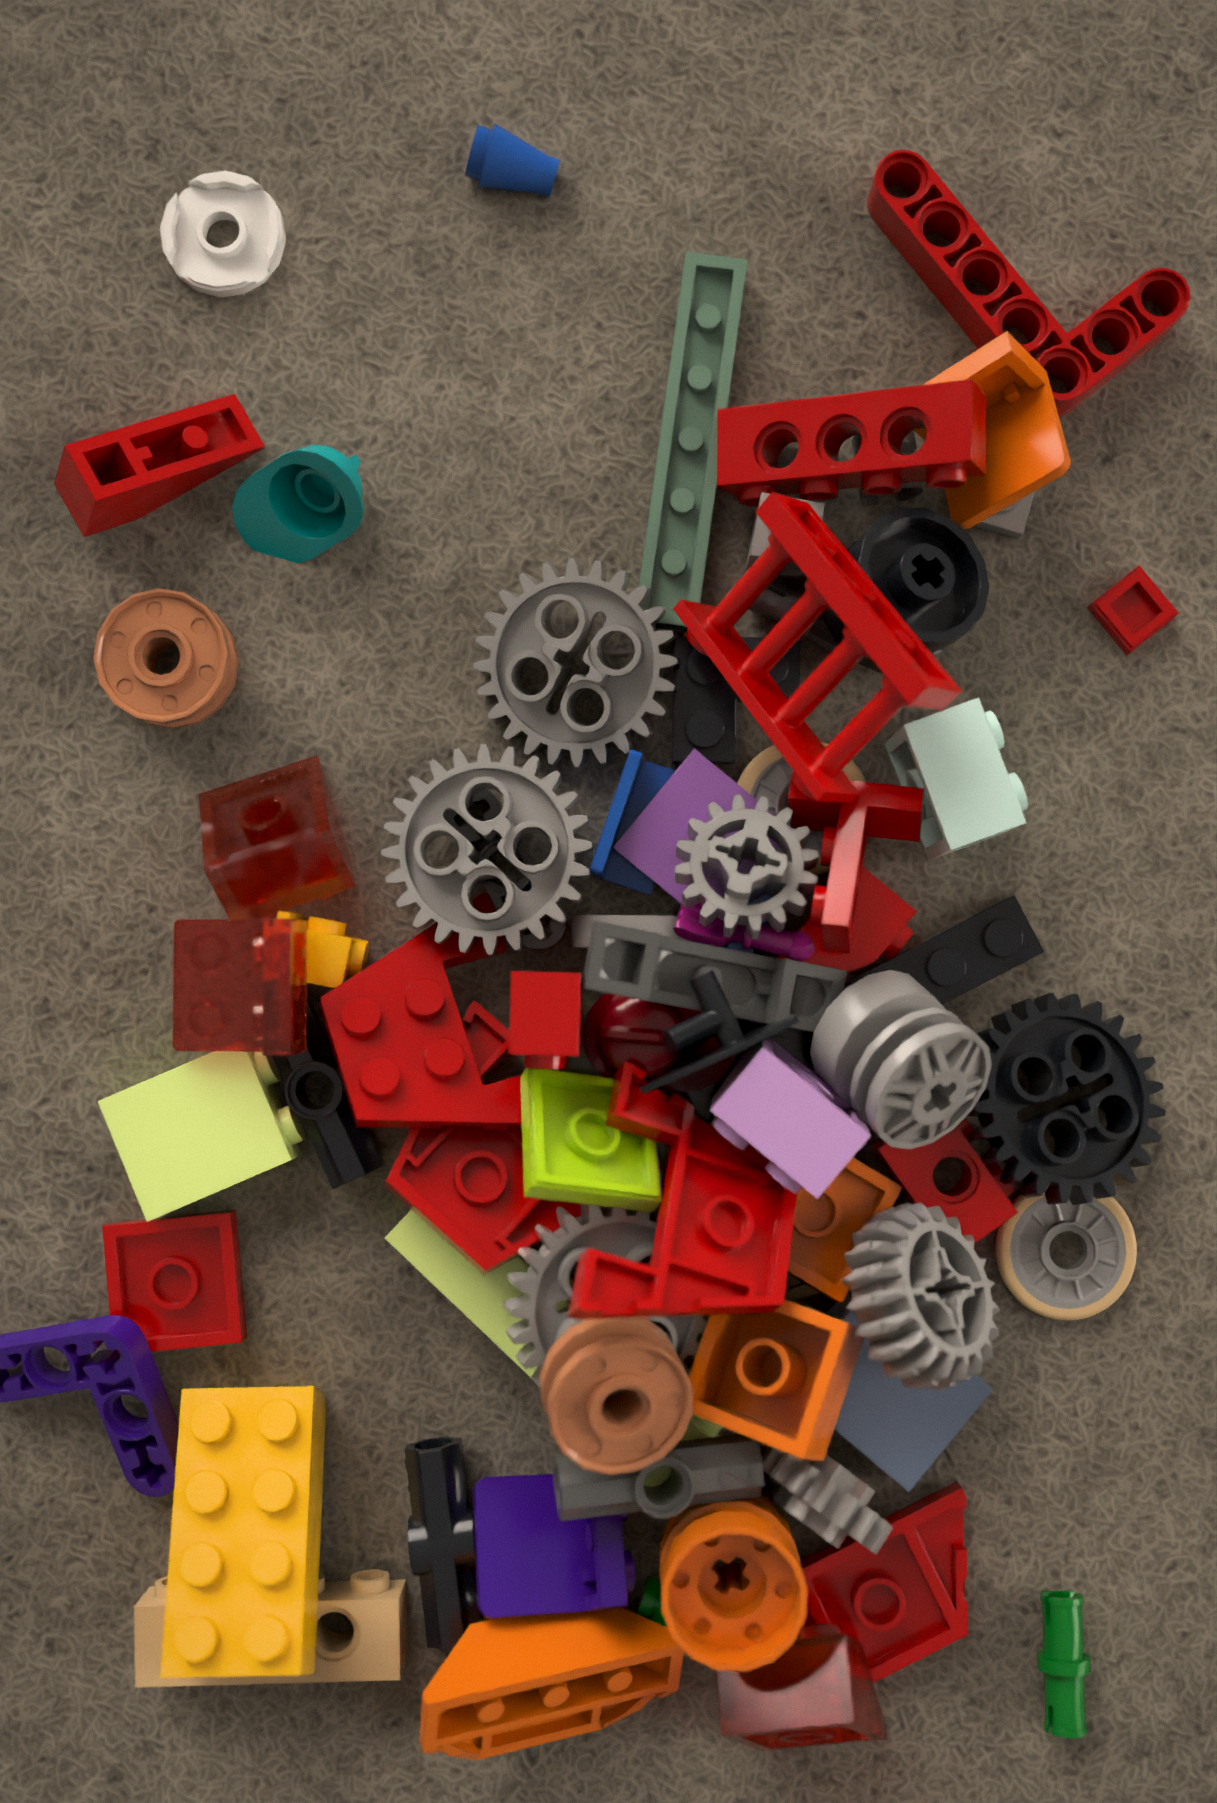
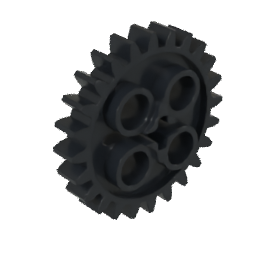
[967,993,1165,1205]

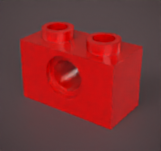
[509,971,583,1069]
[870,1118,1018,1244]

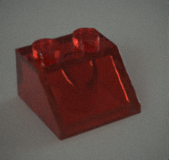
[199,755,355,927]
[717,1624,887,1751]

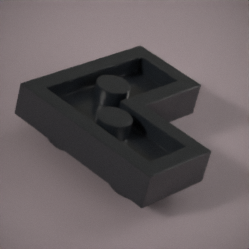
[672,636,800,765]

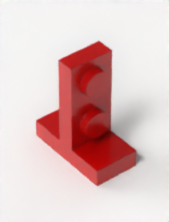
[788,776,924,954]

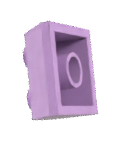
[710,1036,871,1199]

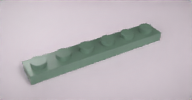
[639,251,748,632]

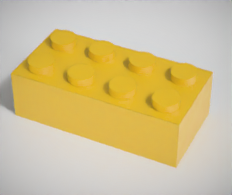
[160,1386,326,1678]

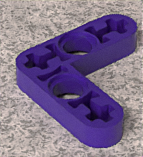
[0,1315,179,1497]

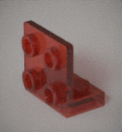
[173,919,308,1056]

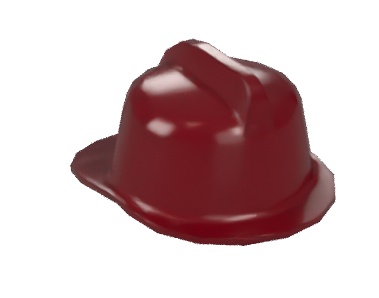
[582,993,735,1092]

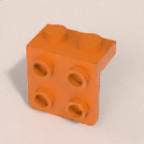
[913,331,1071,530]

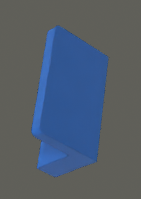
[590,749,675,896]

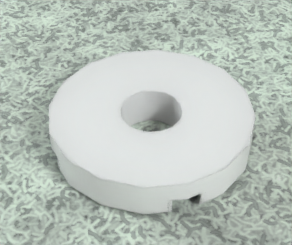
[160,171,286,298]

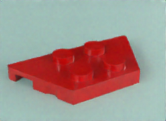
[790,1481,968,1694]

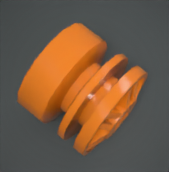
[659,1494,807,1672]

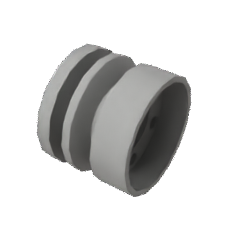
[810,970,992,1149]

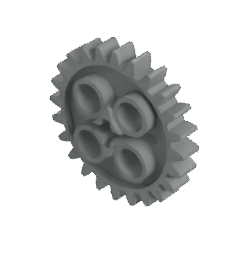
[473,558,681,767]
[381,744,593,956]
[503,1204,708,1397]

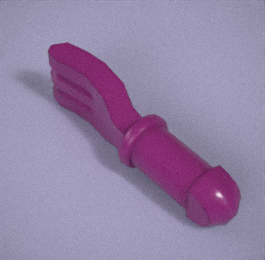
[673,903,815,961]

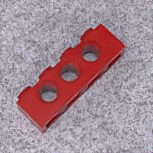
[717,379,986,507]

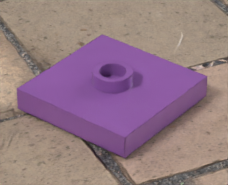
[612,748,793,905]

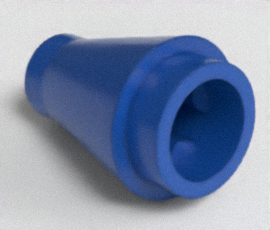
[465,124,560,198]

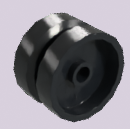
[823,508,990,674]

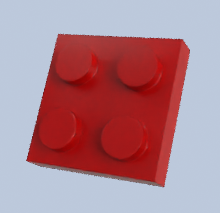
[102,1210,247,1355]

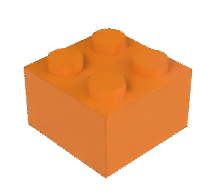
[688,1300,864,1461]

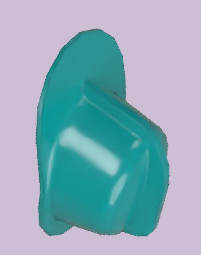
[232,444,364,564]

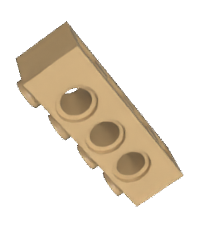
[134,1569,408,1688]

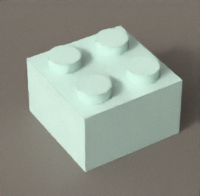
[885,698,1028,861]

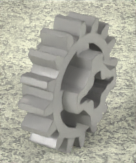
[674,795,819,940]
[761,1445,893,1554]

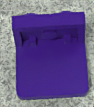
[473,1474,635,1618]

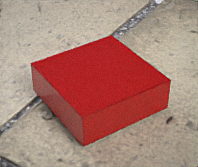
[1087,565,1179,656]

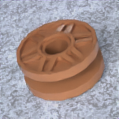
[93,588,239,729]
[540,1317,693,1475]

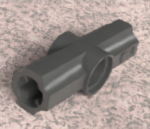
[553,1434,764,1521]

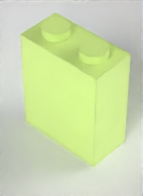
[98,1038,305,1222]

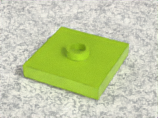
[520,1068,662,1212]

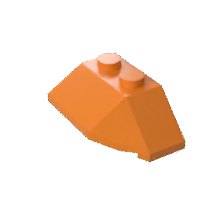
[419,1607,684,1760]

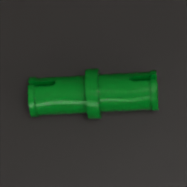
[1037,1591,1091,1738]

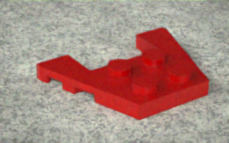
[320,893,522,1130]
[386,1000,664,1276]
[568,1062,797,1320]

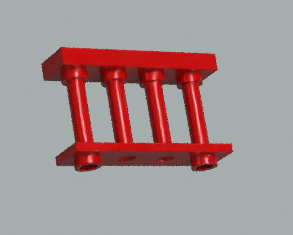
[673,492,962,803]

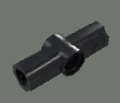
[253,990,385,1189]
[405,1436,484,1652]

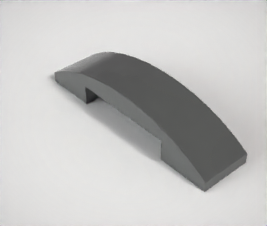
[581,921,847,1032]

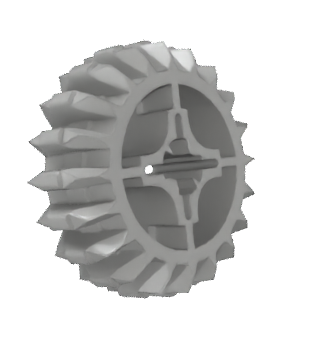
[842,1202,1000,1390]

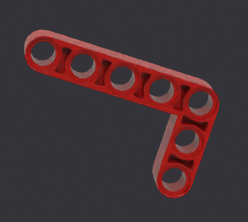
[867,150,1191,418]

